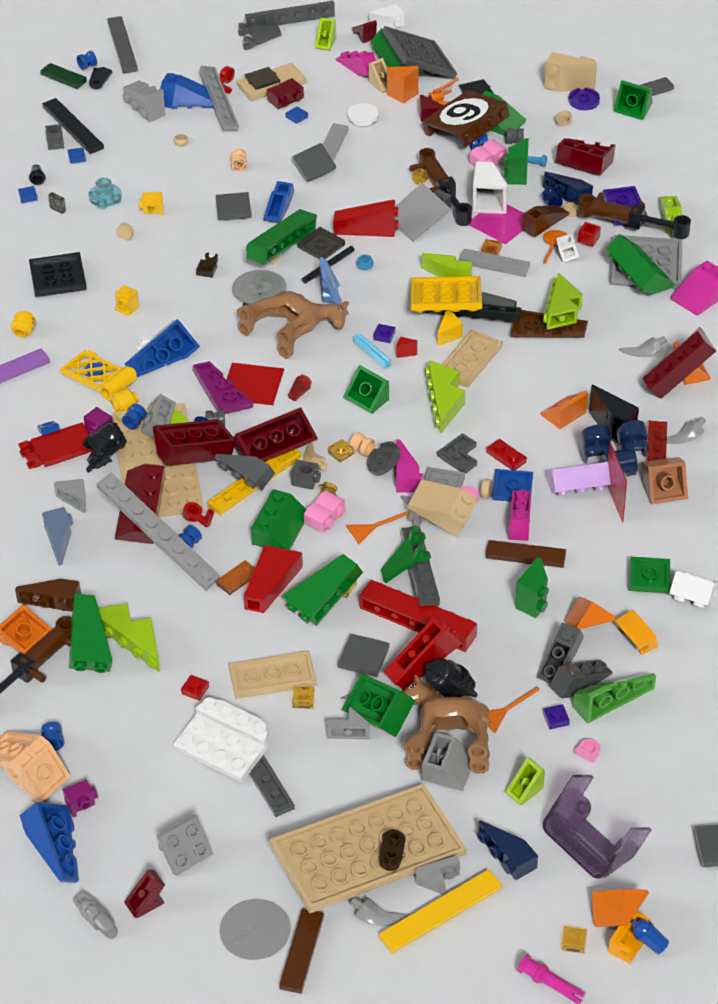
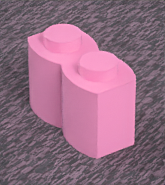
[469,139,507,166]
[304,490,346,533]

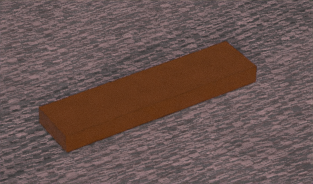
[486,540,566,568]
[279,909,324,994]

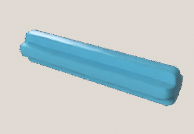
[353,333,391,368]

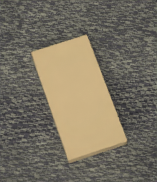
[237,63,307,101]
[442,330,503,388]
[229,651,317,699]

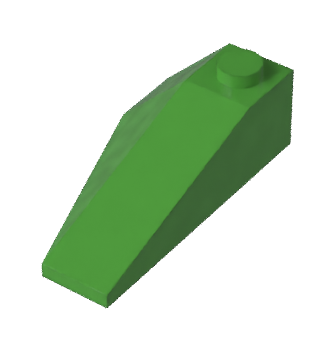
[573,673,656,724]

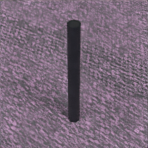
[302,246,355,284]

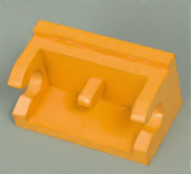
[615,609,658,655]
[608,911,651,964]

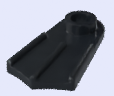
[89,67,112,89]

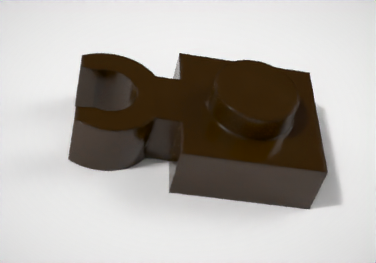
[196,252,218,278]

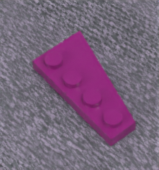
[193,361,254,414]

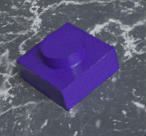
[373,324,396,343]
[543,704,570,730]

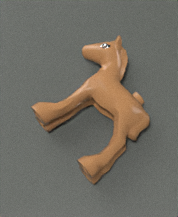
[237,291,349,359]
[402,674,490,774]

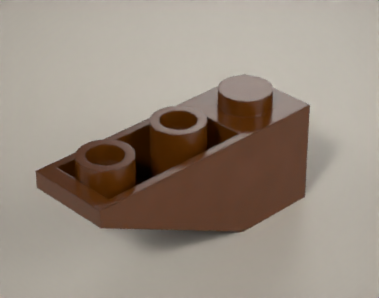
[523,205,569,237]
[15,578,81,612]

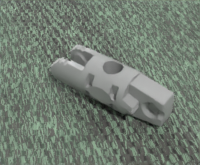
[73,892,118,939]

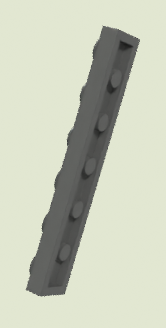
[245,0,335,26]
[401,527,440,606]

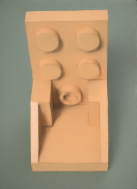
[0,731,70,803]

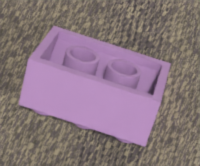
[545,462,611,496]

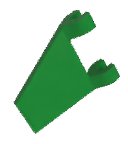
[381,526,431,583]

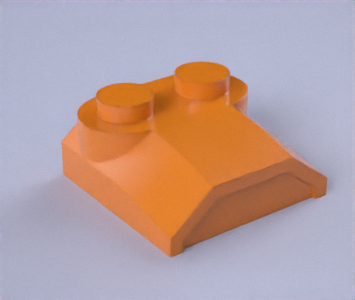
[0,604,52,654]

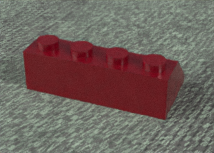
[642,327,716,399]
[234,407,318,462]
[153,419,236,466]
[115,464,165,544]

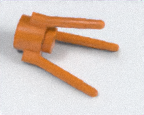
[428,78,459,105]

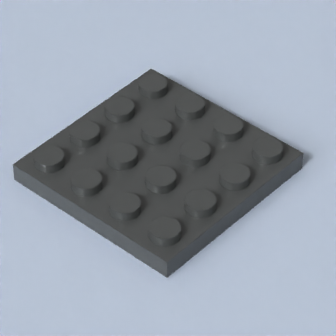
[382,26,457,79]

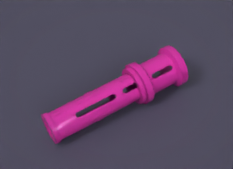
[517,954,586,1004]

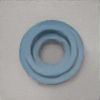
[357,254,374,270]

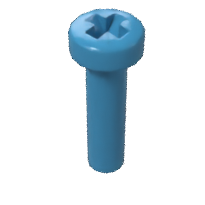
[528,155,547,167]

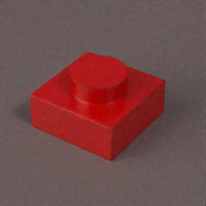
[181,675,209,701]

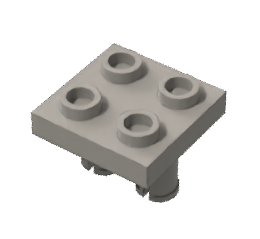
[156,814,213,876]

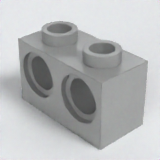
[141,394,176,439]

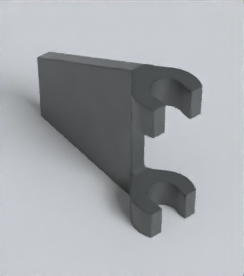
[238,23,281,50]

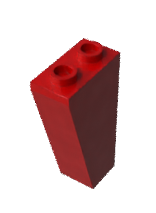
[333,200,399,237]
[244,545,303,613]
[383,617,463,690]

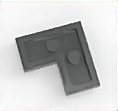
[437,433,477,474]

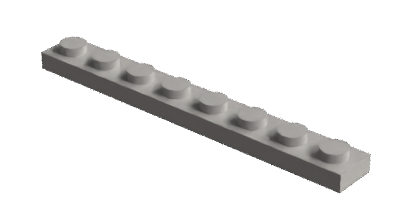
[97,473,220,591]

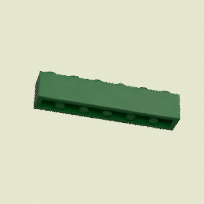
[246,209,317,265]

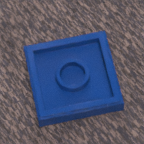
[492,469,533,502]

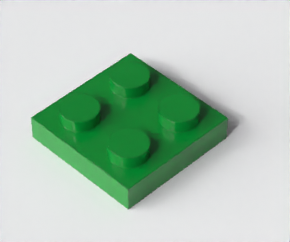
[630,557,670,593]

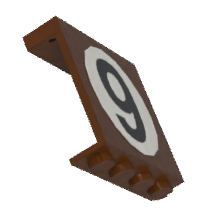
[422,90,510,148]

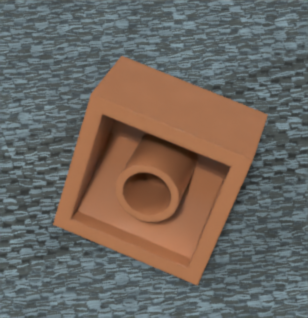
[642,457,688,504]

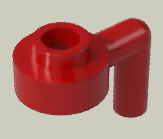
[220,66,235,94]
[182,502,215,527]

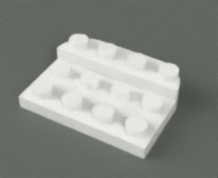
[173,697,269,783]

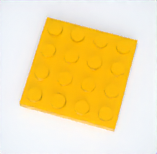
[411,276,482,313]

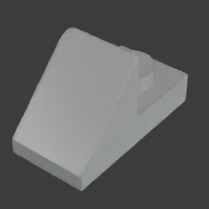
[327,707,370,740]
[415,855,460,895]

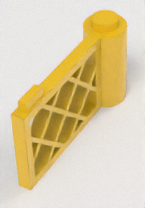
[60,350,137,401]

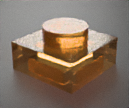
[481,239,502,255]

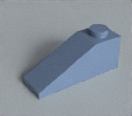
[42,507,73,566]

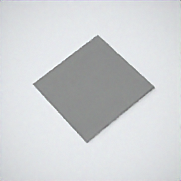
[395,183,451,242]

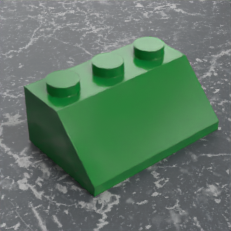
[251,489,307,550]

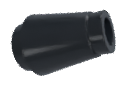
[29,164,46,185]

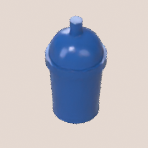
[630,919,669,954]

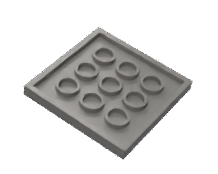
[611,235,683,288]

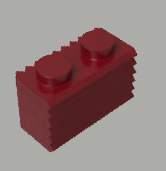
[267,78,304,109]

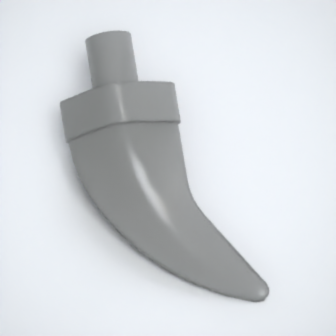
[619,336,667,357]
[660,416,706,444]
[400,495,425,527]
[350,897,410,926]

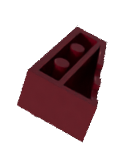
[556,138,616,175]

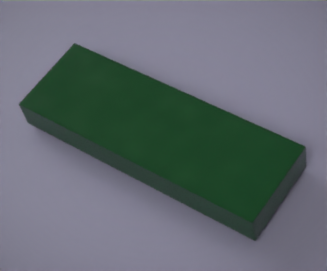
[40,63,87,89]

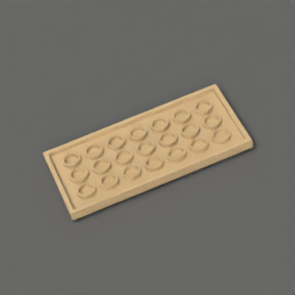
[112,403,204,517]
[269,783,467,914]

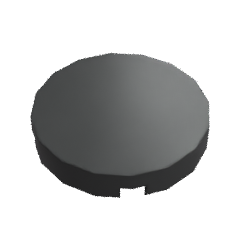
[367,441,401,476]

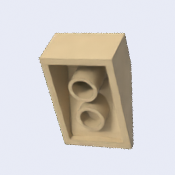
[544,52,597,92]
[407,479,478,537]

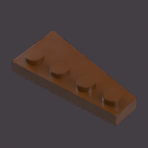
[511,310,588,338]

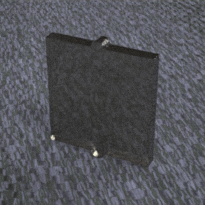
[244,67,280,90]

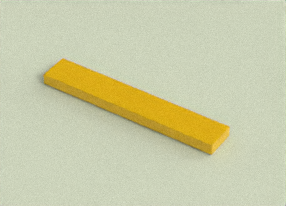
[207,449,302,516]
[379,869,502,954]

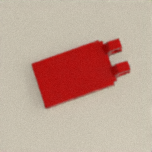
[18,422,93,469]

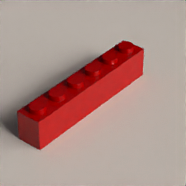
[359,579,477,653]

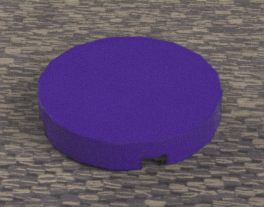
[569,87,600,111]

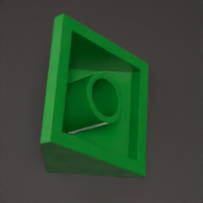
[614,80,653,120]
[343,365,389,414]

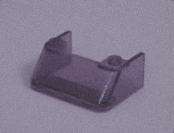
[543,775,652,879]

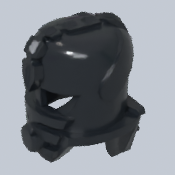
[82,421,127,473]
[424,658,478,698]

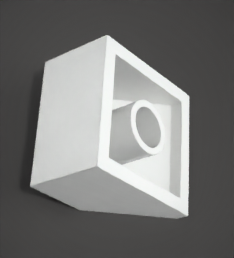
[669,571,718,608]

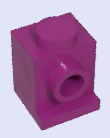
[62,780,98,818]

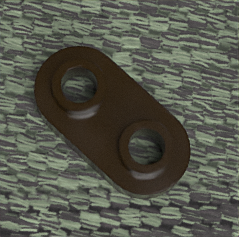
[379,830,406,871]

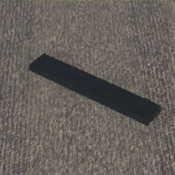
[42,98,104,154]

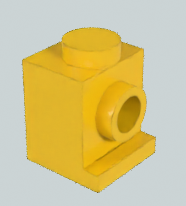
[139,192,164,215]
[115,285,139,316]

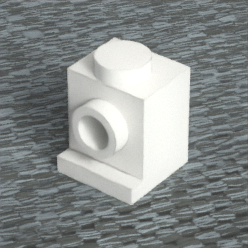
[556,233,580,263]

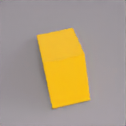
[437,310,463,345]

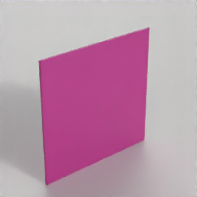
[468,204,524,244]

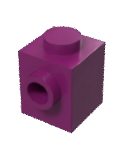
[83,407,113,433]

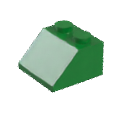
[504,138,529,185]
[515,557,549,618]

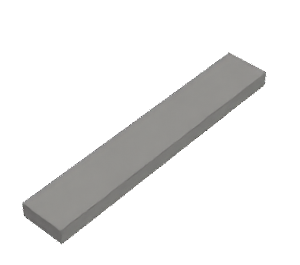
[199,66,239,131]

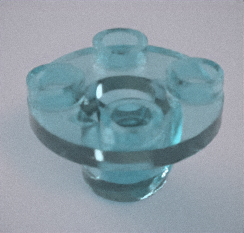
[88,178,122,209]

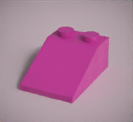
[671,260,718,316]

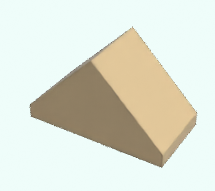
[369,58,387,93]

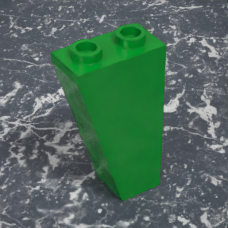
[283,554,363,626]
[69,594,112,673]

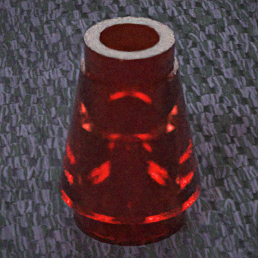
[288,374,312,401]

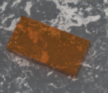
[216,560,255,595]

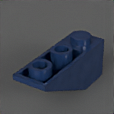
[542,171,593,205]
[477,820,538,880]

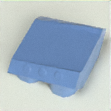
[319,257,342,304]

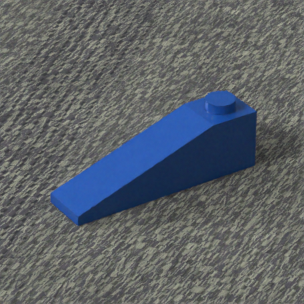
[160,73,214,109]
[125,319,200,377]
[20,802,79,883]

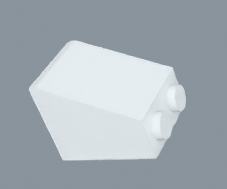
[473,161,507,214]

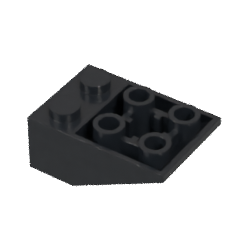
[589,384,639,445]

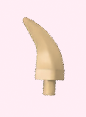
[303,442,327,471]

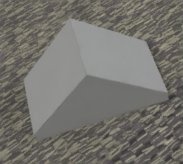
[54,479,86,513]

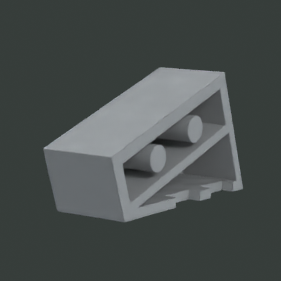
[123,80,166,122]

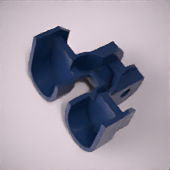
[578,420,649,477]

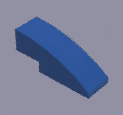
[263,181,295,223]

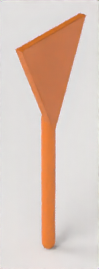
[346,511,409,544]
[487,687,539,733]

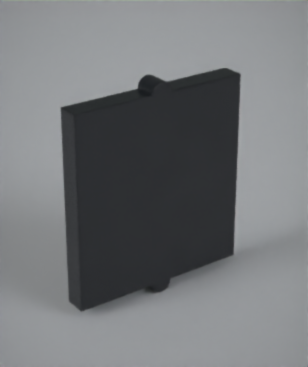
[459,79,494,94]

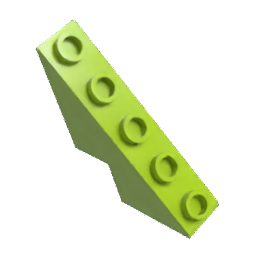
[543,273,583,330]
[425,360,465,433]
[99,603,160,672]

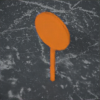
[543,230,568,263]

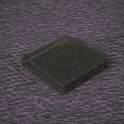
[297,227,345,259]

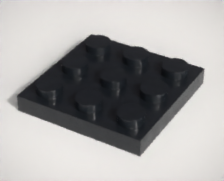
[29,252,87,297]

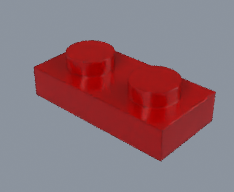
[486,439,527,470]

